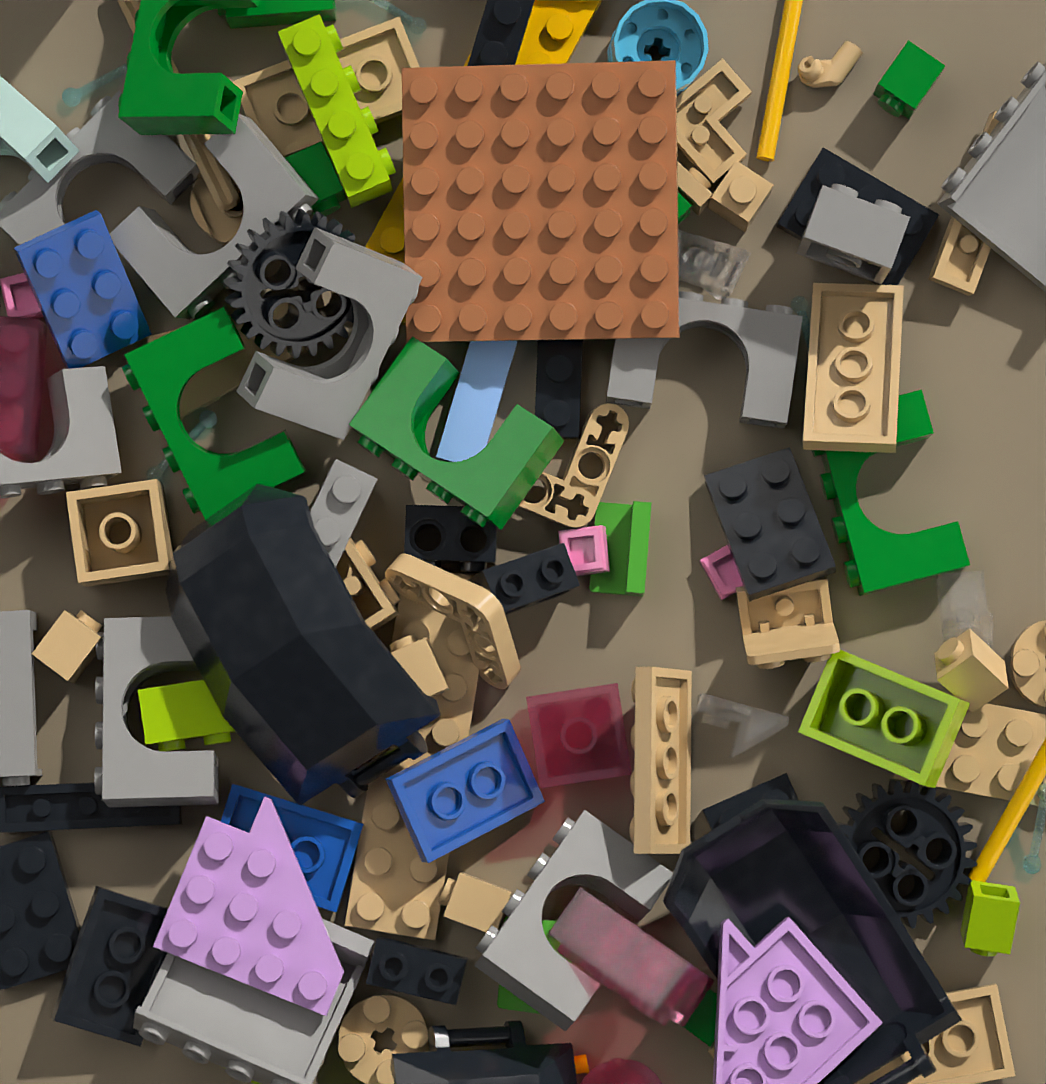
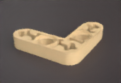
[518,403,629,529]
[385,553,521,689]

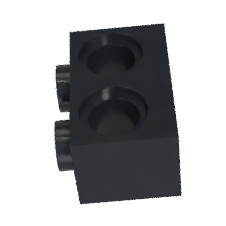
[404,505,497,573]
[467,543,580,615]
[366,936,468,1006]

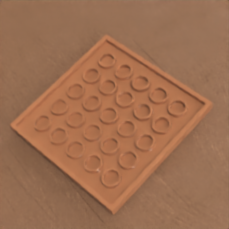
[401,60,680,342]

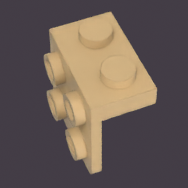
[736,576,840,669]

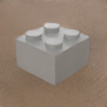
[796,184,910,284]

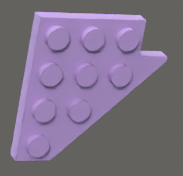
[153,797,344,1016]
[713,917,883,1084]

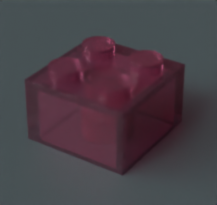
[526,683,632,789]

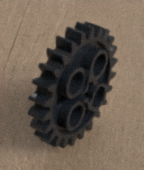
[224,209,356,358]
[837,779,977,929]

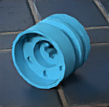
[607,0,709,96]

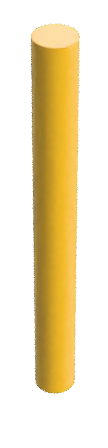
[756,0,803,162]
[968,738,1046,882]

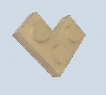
[677,58,752,186]

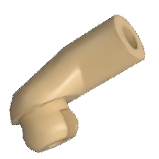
[798,41,863,88]

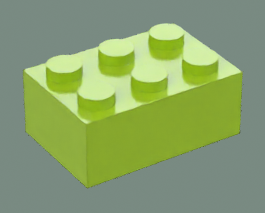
[798,650,970,788]

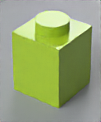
[960,880,1020,957]

